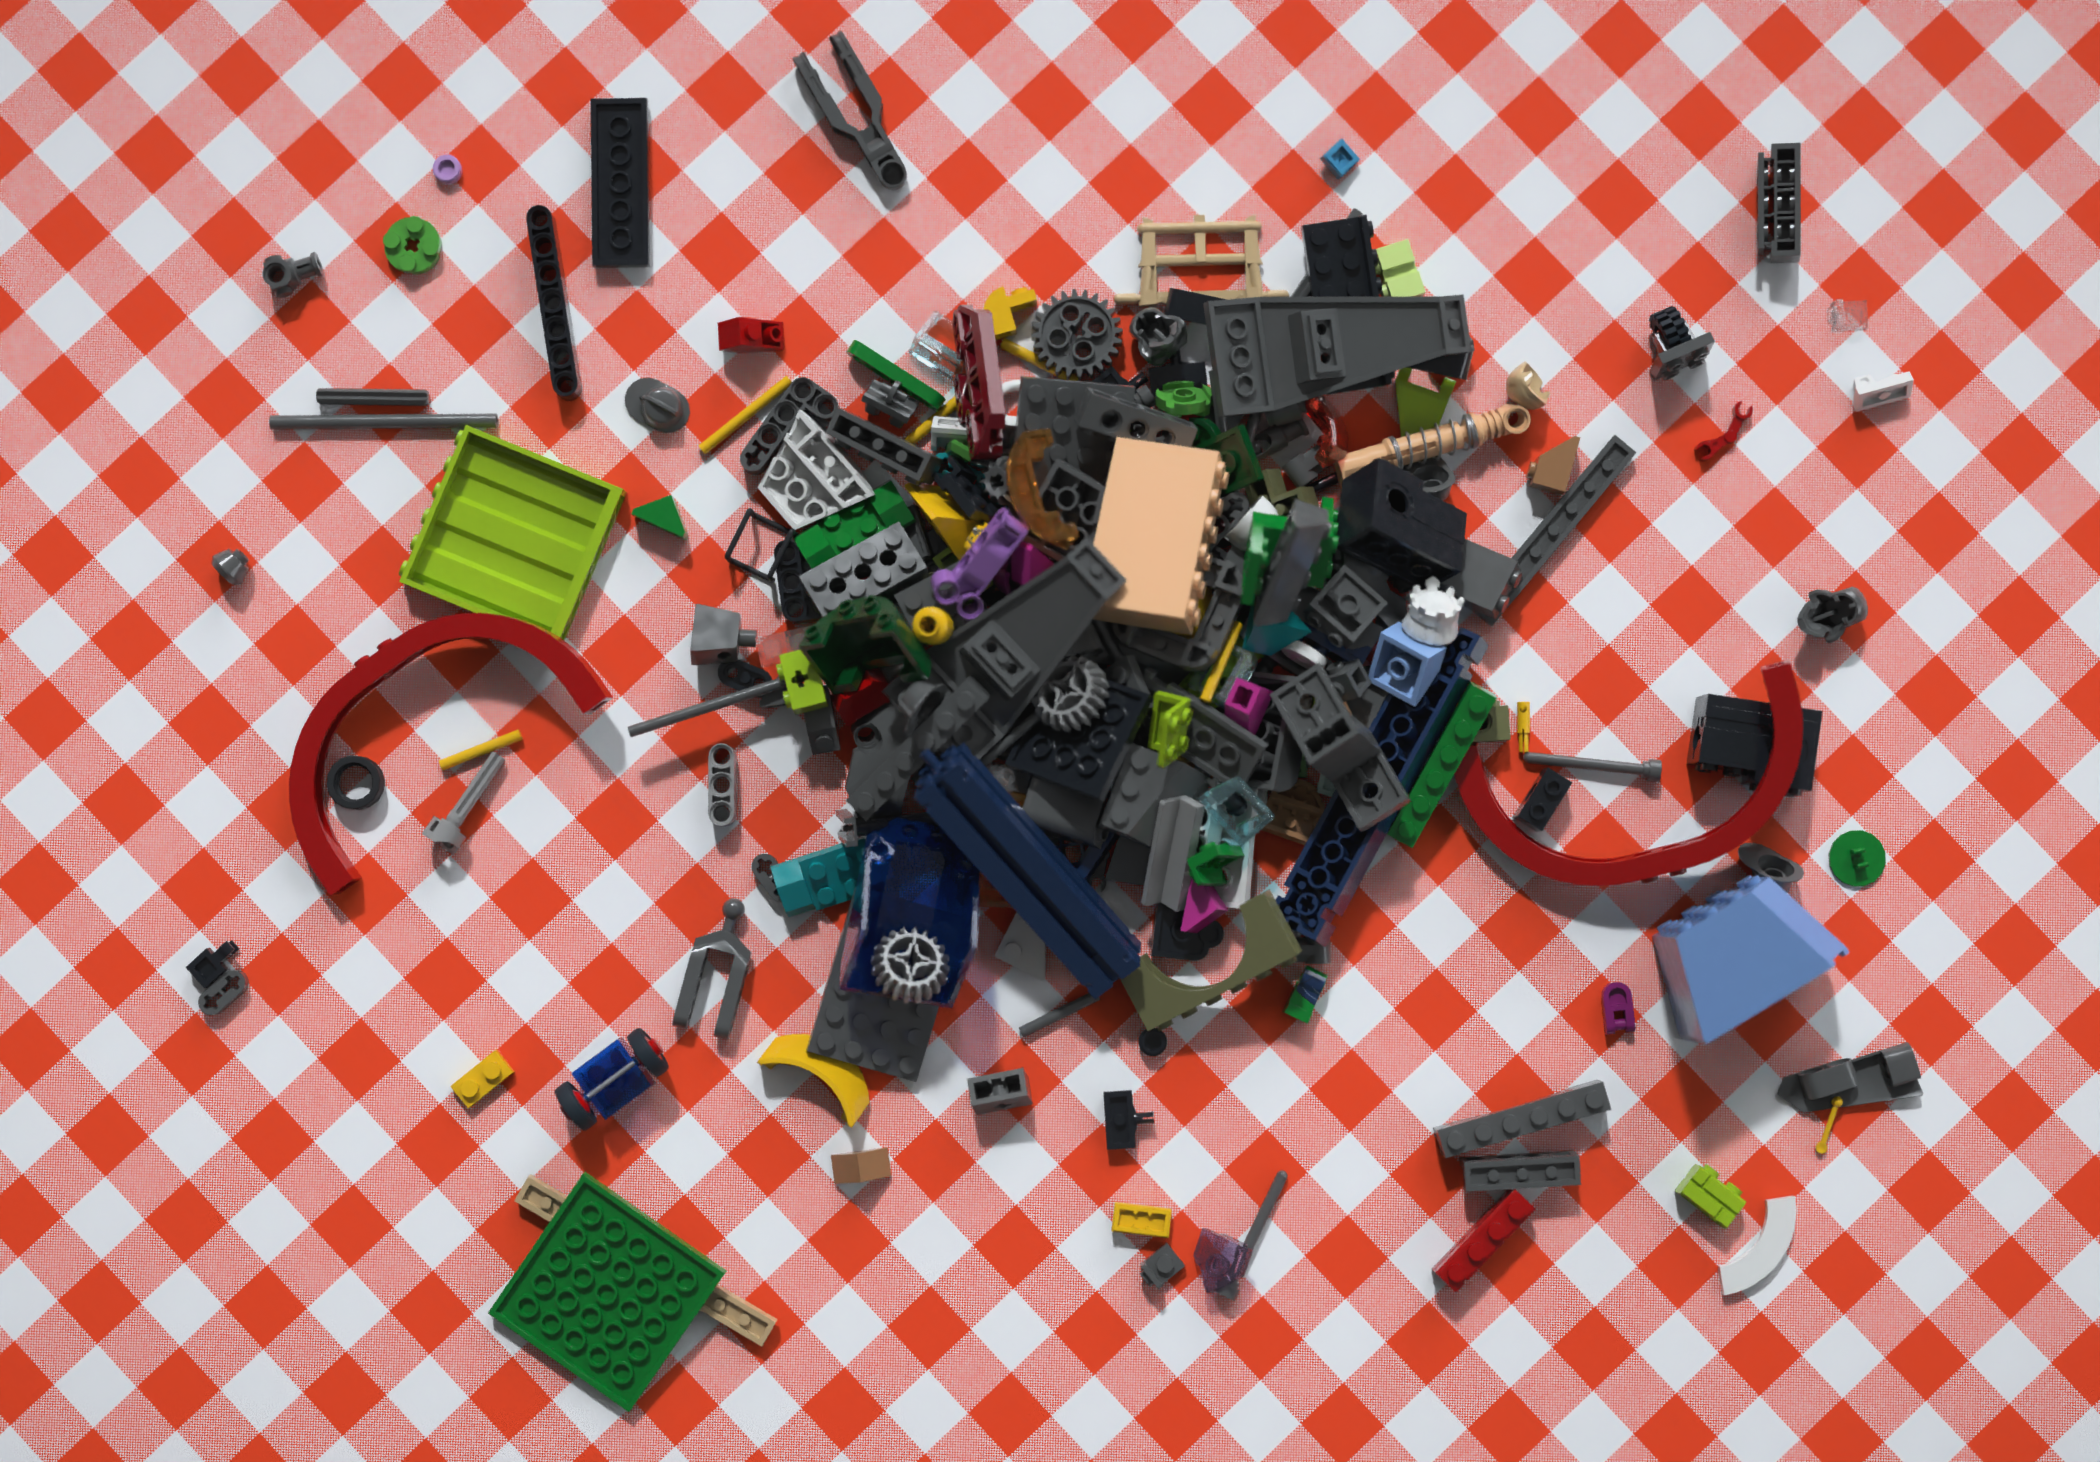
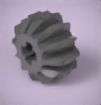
[980,456,1030,506]

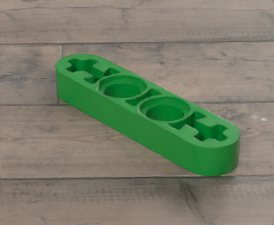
[846,340,946,412]

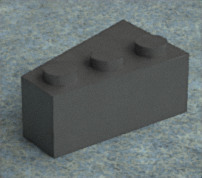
[894,561,971,647]

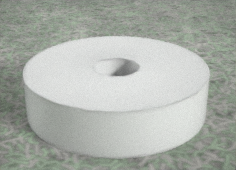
[1281,640,1328,669]

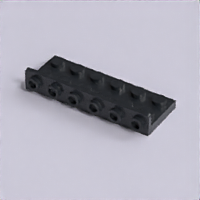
[1301,214,1395,395]

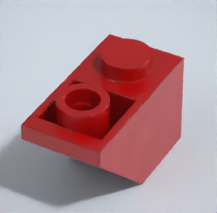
[718,317,784,353]

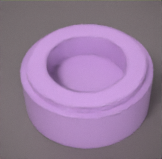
[433,155,463,185]

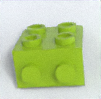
[1147,690,1193,768]

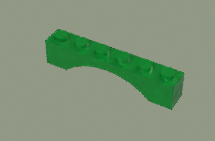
[1387,681,1497,848]

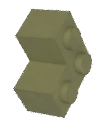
[1245,469,1319,517]

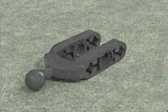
[672,898,752,1040]

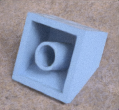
[1368,622,1447,706]

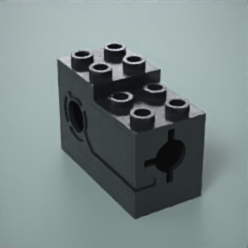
[1337,458,1467,590]
[1687,693,1823,797]

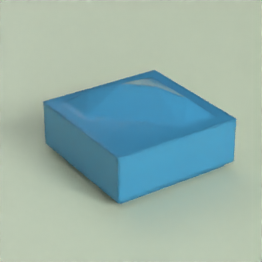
[1320,138,1360,179]

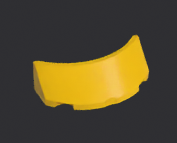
[757,1034,870,1128]

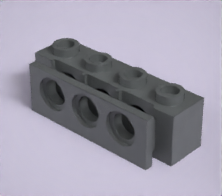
[1757,143,1801,263]

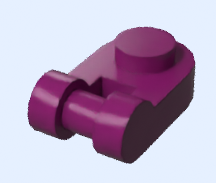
[1601,982,1635,1035]

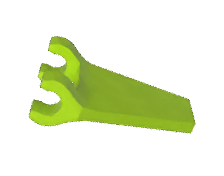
[1395,368,1456,437]

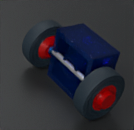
[554,1028,669,1131]

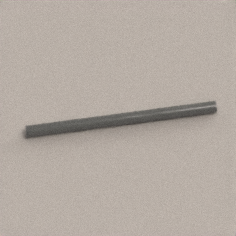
[269,413,498,429]

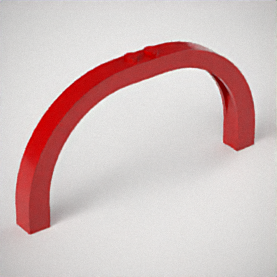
[289,613,613,896]
[1454,659,1803,886]

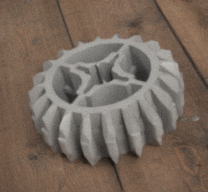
[1032,655,1109,733]
[871,927,950,1004]

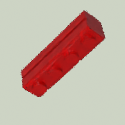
[1432,1189,1536,1293]

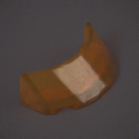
[1006,428,1079,549]

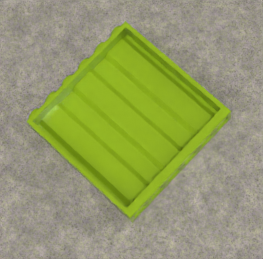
[399,425,627,641]

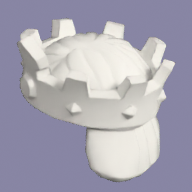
[1402,576,1465,646]

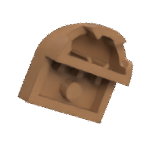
[1258,779,1325,845]

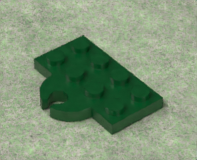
[1189,417,1264,498]

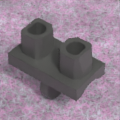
[861,379,919,429]

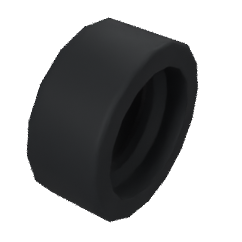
[326,755,385,810]

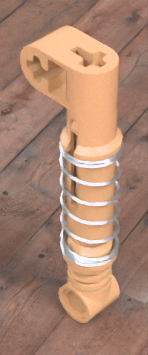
[1334,403,1531,491]

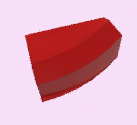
[829,668,890,727]

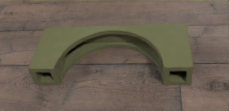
[1120,889,1302,1032]

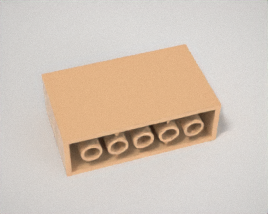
[1093,437,1229,635]

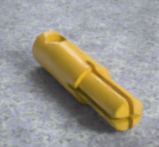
[1517,702,1530,753]

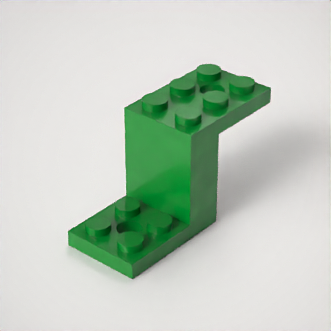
[1241,497,1338,605]

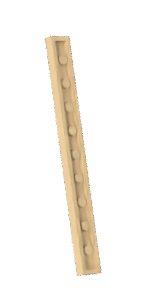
[514,1174,778,1346]

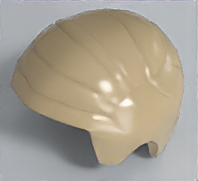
[1506,361,1550,410]

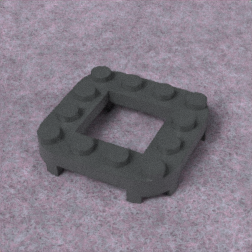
[1111,556,1243,672]

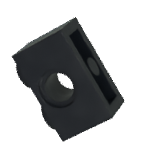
[1513,768,1572,832]

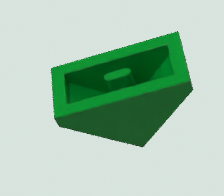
[631,495,689,540]

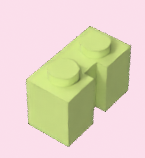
[1374,239,1426,297]

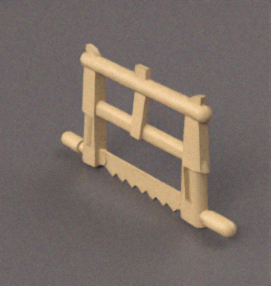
[1114,215,1289,307]

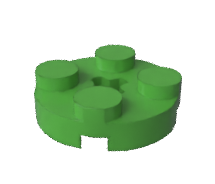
[383,216,442,274]
[1156,381,1213,418]

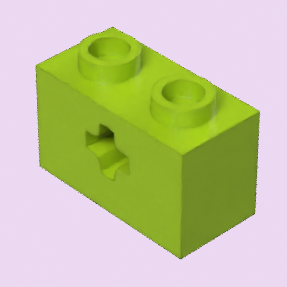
[776,650,829,715]

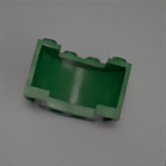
[798,595,931,695]

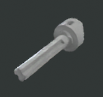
[422,751,505,855]

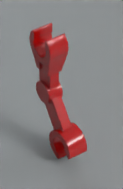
[1694,401,1753,461]

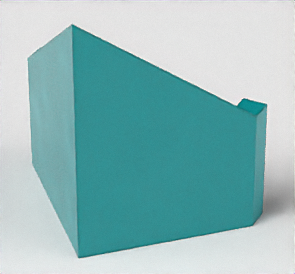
[1242,594,1312,656]

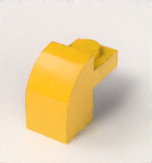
[983,286,1037,341]

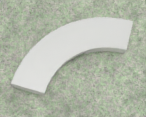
[1717,1195,1796,1295]

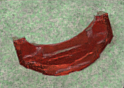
[1305,395,1348,468]

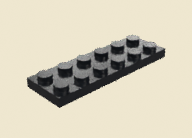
[590,98,650,268]

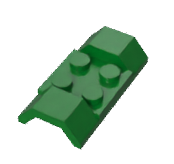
[793,479,916,569]

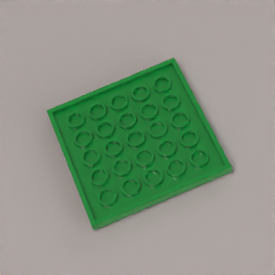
[488,1172,727,1412]

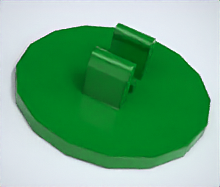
[1829,830,1886,886]

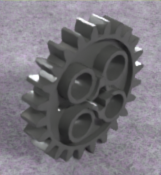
[1031,289,1123,381]

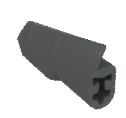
[1777,1042,1923,1112]

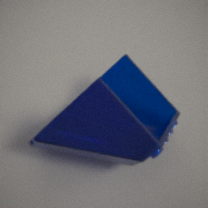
[839,818,980,1008]

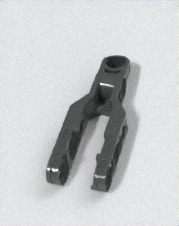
[792,31,907,190]

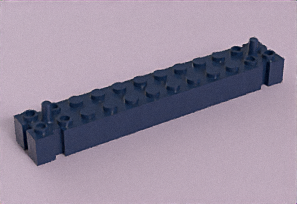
[1276,627,1489,947]

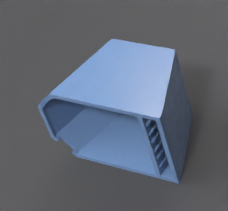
[1652,875,1849,1044]

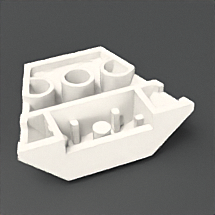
[757,409,875,530]

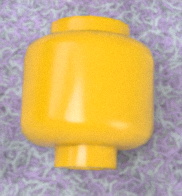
[912,607,954,645]

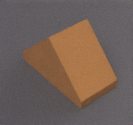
[831,1147,891,1184]

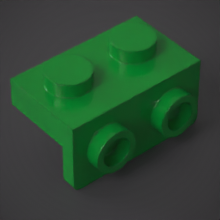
[1186,842,1244,886]

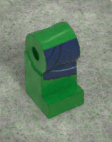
[1282,965,1328,1024]

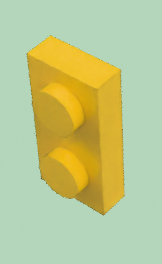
[450,1050,515,1108]

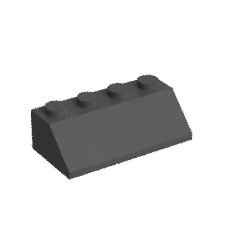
[1253,499,1332,626]

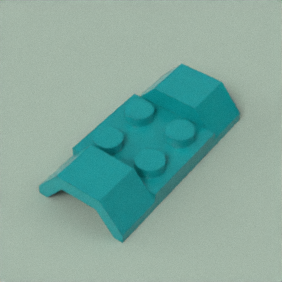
[771,831,897,917]

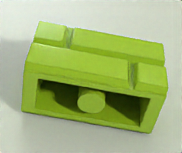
[1675,1164,1746,1229]

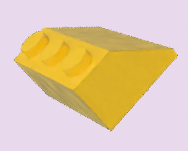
[904,483,983,561]

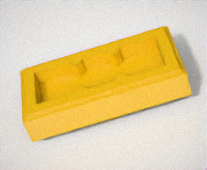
[1111,1202,1172,1238]

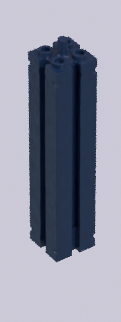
[914,742,1141,999]

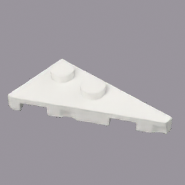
[994,912,1046,981]

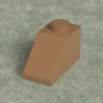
[1526,436,1581,496]

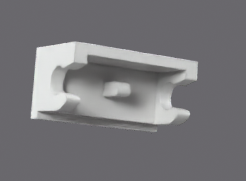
[930,416,968,451]

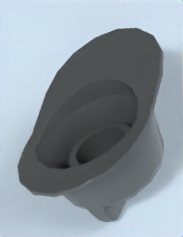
[625,377,690,433]
[1403,456,1456,501]
[898,680,947,737]
[1738,843,1804,893]

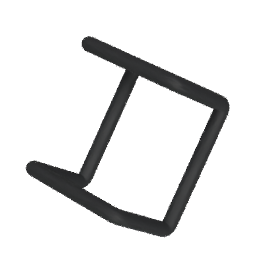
[725,508,797,583]

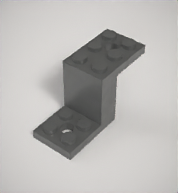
[1270,663,1411,832]

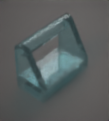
[908,310,966,382]
[1187,645,1258,709]
[1198,776,1275,847]

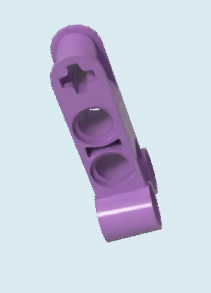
[930,507,1029,619]

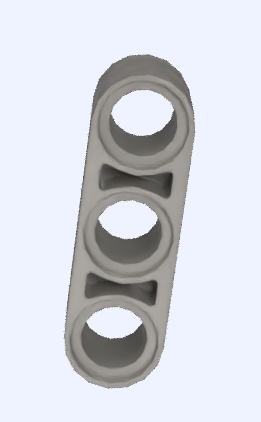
[708,743,737,827]

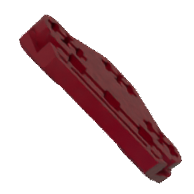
[953,305,1005,460]

